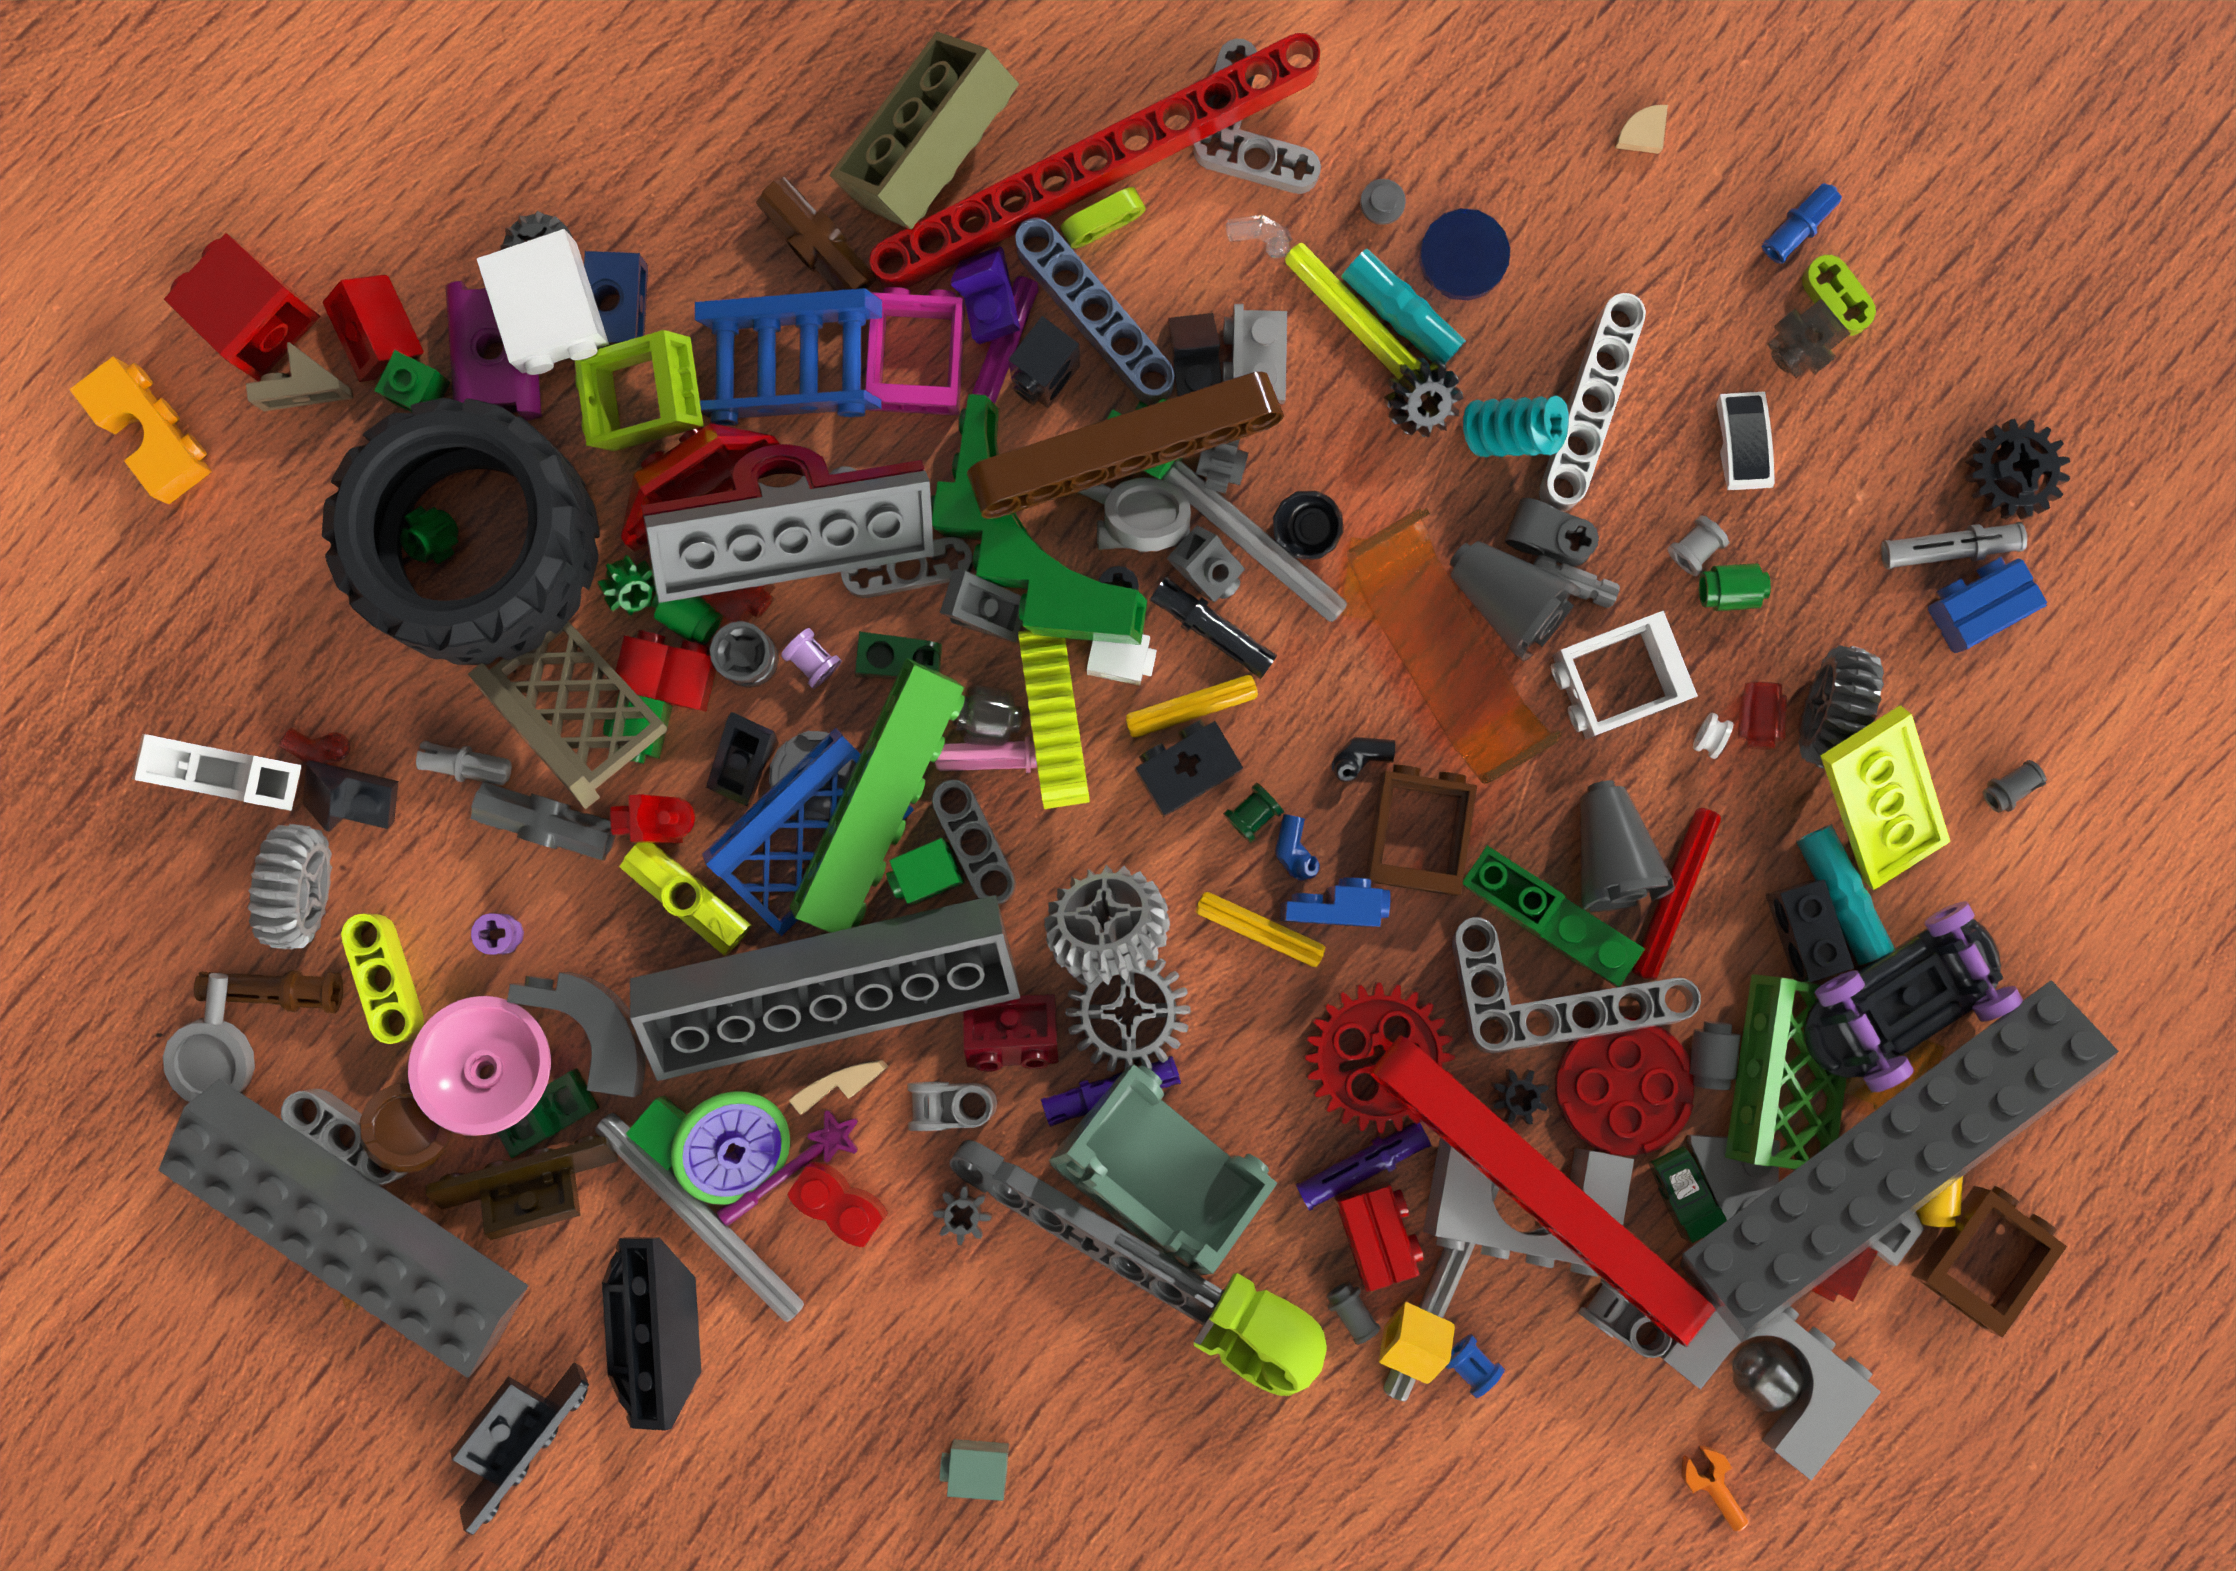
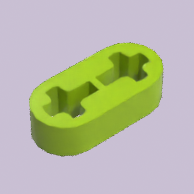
[1060,187,1146,249]
[1802,255,1876,336]

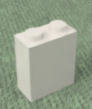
[476,229,609,375]

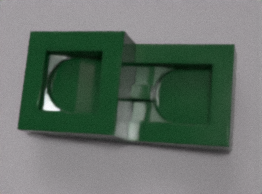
[497,1068,599,1159]

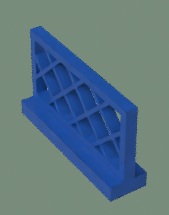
[702,728,914,936]

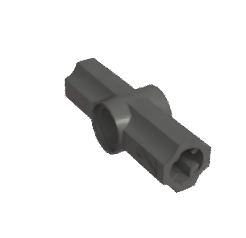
[471,782,616,861]

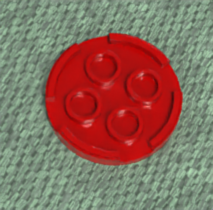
[1555,1017,1694,1156]

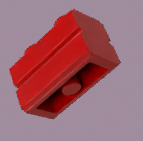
[1334,1181,1424,1292]

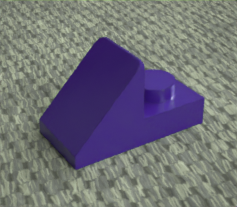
[951,246,1020,345]

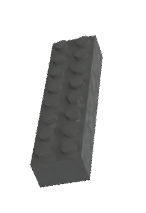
[630,895,1020,1081]
[158,1079,529,1378]

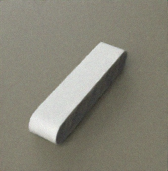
[1539,293,1646,512]

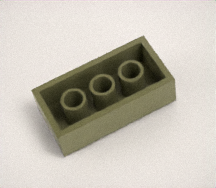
[829,31,1019,229]

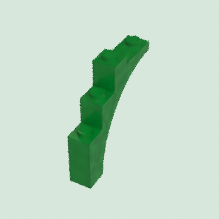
[931,394,1147,645]

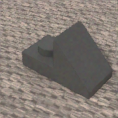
[940,569,1023,643]

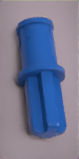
[1761,183,1842,264]

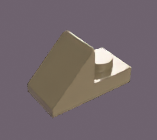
[246,342,353,411]

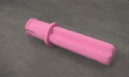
[935,737,1038,773]

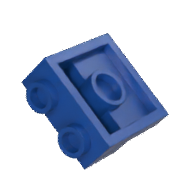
[1279,877,1390,927]

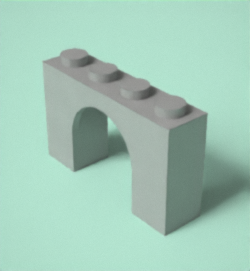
[1423,1137,1634,1277]
[1659,1292,1881,1480]

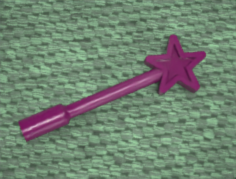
[717,1110,858,1227]

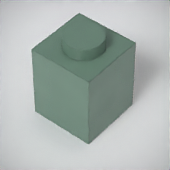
[940,1439,1009,1501]

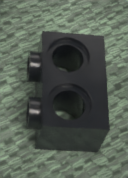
[1008,316,1080,408]
[1765,879,1854,982]

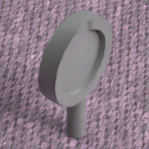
[1078,478,1191,551]
[163,973,255,1102]

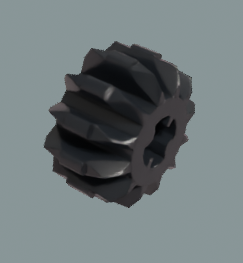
[1383,357,1464,438]

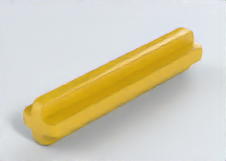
[1126,675,1258,738]
[1195,892,1326,967]

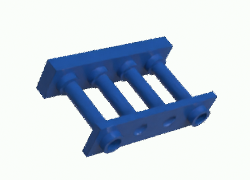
[695,288,882,426]

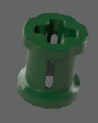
[1223,782,1284,843]

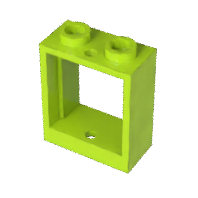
[574,330,704,451]

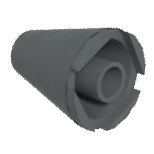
[1449,541,1581,662]
[1580,780,1675,912]

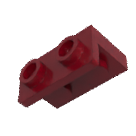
[963,994,1059,1072]

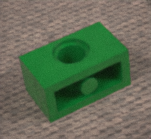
[886,838,965,905]

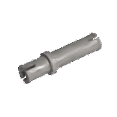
[1881,522,2027,570]

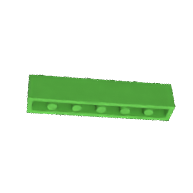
[789,658,965,933]

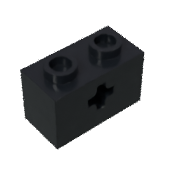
[1135,719,1243,818]

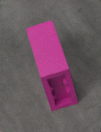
[866,287,966,415]

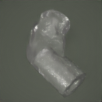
[1226,215,1292,258]

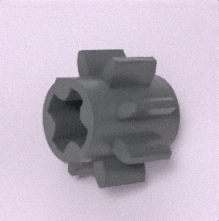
[1196,439,1249,494]
[933,1185,992,1245]

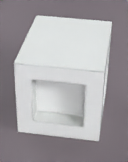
[1087,635,1157,686]

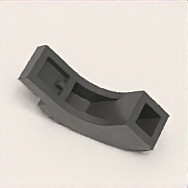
[507,972,646,1097]

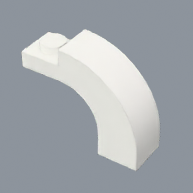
[132,734,301,811]

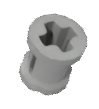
[1667,515,1730,576]

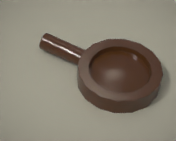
[360,1083,452,1173]

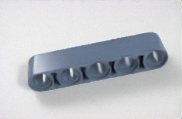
[1015,218,1174,405]

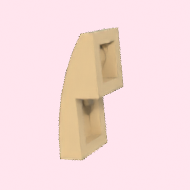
[789,1060,889,1115]

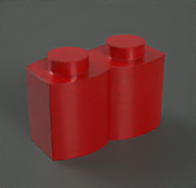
[615,630,716,712]
[787,1161,888,1247]

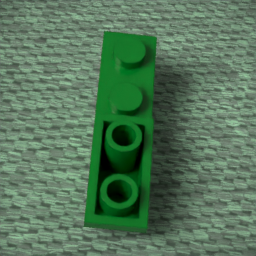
[1463,845,1645,988]

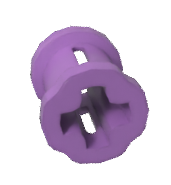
[471,913,524,955]

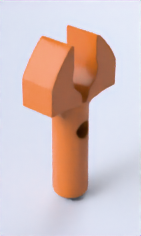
[1681,1445,1748,1531]

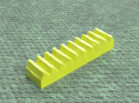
[1018,630,1090,809]

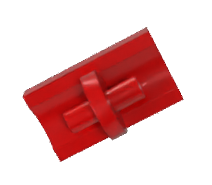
[610,794,695,844]

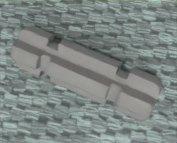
[1533,555,1620,608]

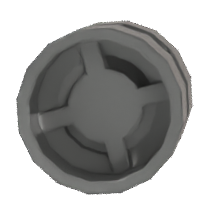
[710,621,779,688]

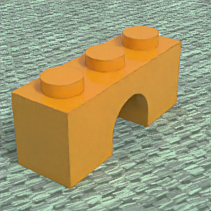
[69,356,212,505]

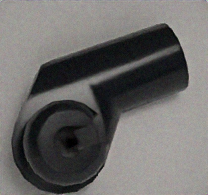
[1332,737,1396,782]

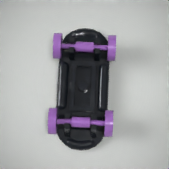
[1804,901,2023,1092]

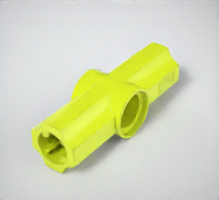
[619,842,752,956]

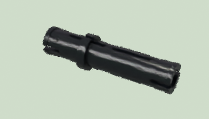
[1149,576,1278,679]

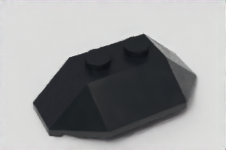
[602,1237,702,1431]

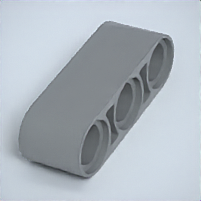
[281,1089,409,1185]

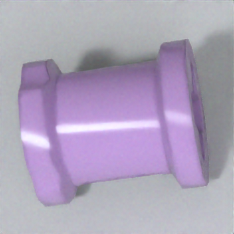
[781,628,842,689]

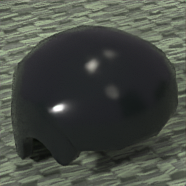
[1273,490,1344,560]

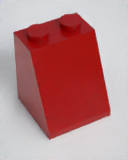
[164,233,321,382]

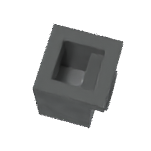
[1166,525,1245,602]

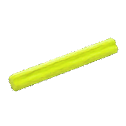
[1285,243,1417,380]

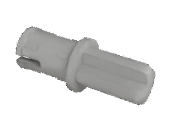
[416,741,512,785]

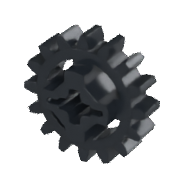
[1965,419,2070,520]

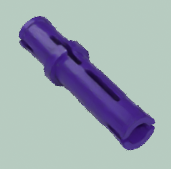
[1041,1055,1181,1127]
[1295,1122,1432,1211]

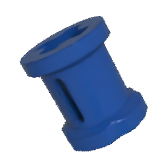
[1446,1334,1505,1398]

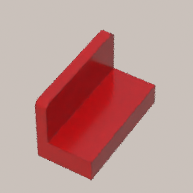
[322,275,424,382]

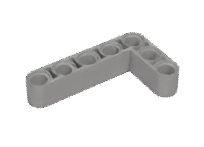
[1452,917,1701,1054]

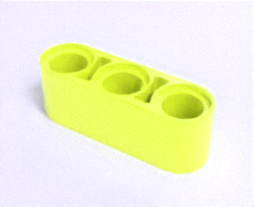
[341,914,424,1044]

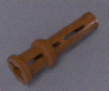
[194,970,343,1014]

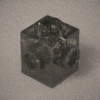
[1767,299,1851,378]

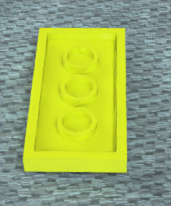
[1820,705,1950,890]

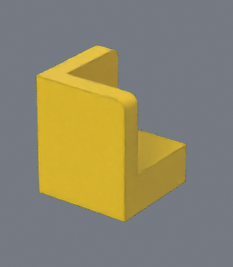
[1379,1302,1455,1384]

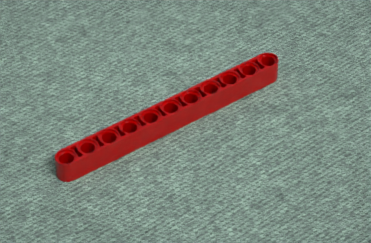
[869,33,1320,289]

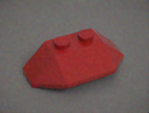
[621,423,779,552]

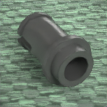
[1983,760,2047,813]
[1326,1281,1381,1345]

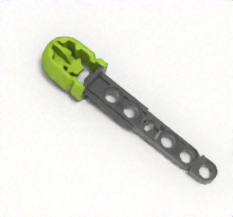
[950,1140,1327,1396]

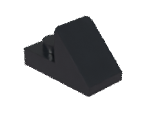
[1168,313,1222,397]
[706,712,779,806]
[303,760,399,832]

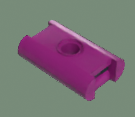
[445,281,542,421]

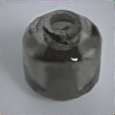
[952,685,1022,747]
[1732,1341,1804,1412]

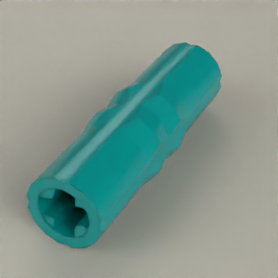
[1341,249,1466,365]
[1796,824,1895,965]

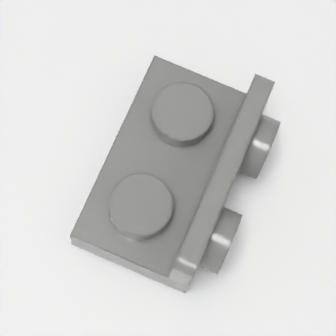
[1222,304,1287,404]

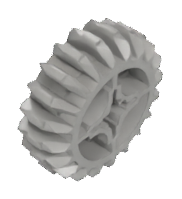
[247,824,333,949]
[1044,865,1170,985]
[1066,958,1191,1072]

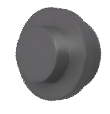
[1360,179,1406,225]

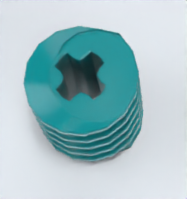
[1463,396,1569,457]

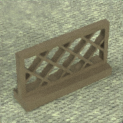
[468,621,668,809]

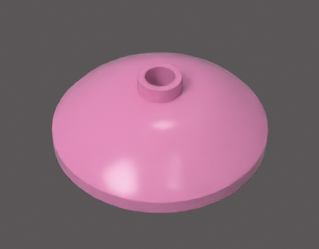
[408,996,551,1136]

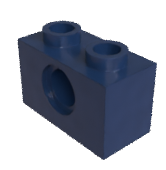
[584,251,648,349]

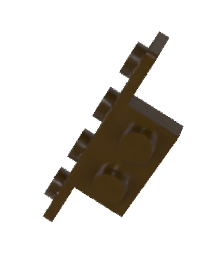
[425,1136,618,1240]

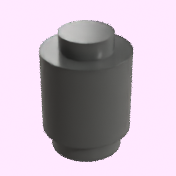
[1689,1021,1741,1090]

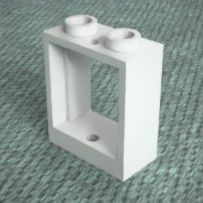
[1551,611,1698,739]

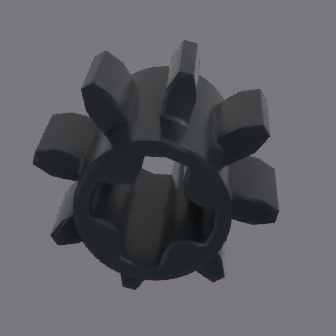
[1490,1068,1549,1125]

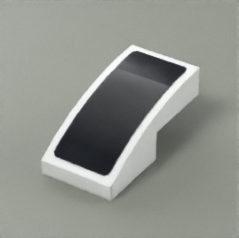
[1716,391,1775,490]

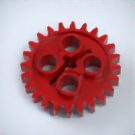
[1303,982,1455,1133]

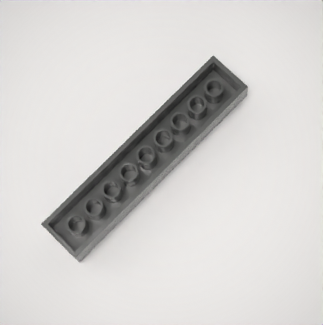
[1680,980,2119,1342]

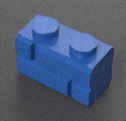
[1928,557,2047,653]

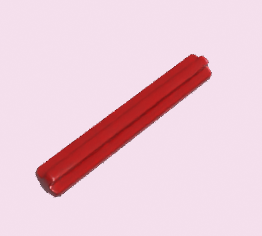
[1632,808,1721,980]

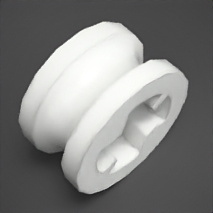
[1693,712,1734,759]

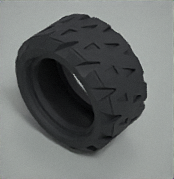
[322,398,600,665]

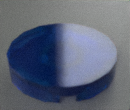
[1419,208,1511,301]

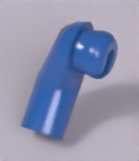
[1275,814,1320,880]

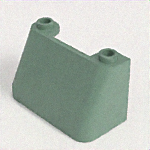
[1049,1064,1277,1275]

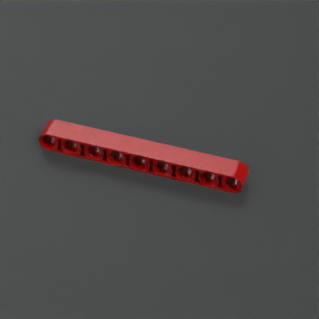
[1369,1035,1716,1347]

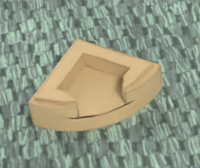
[1615,105,1668,154]

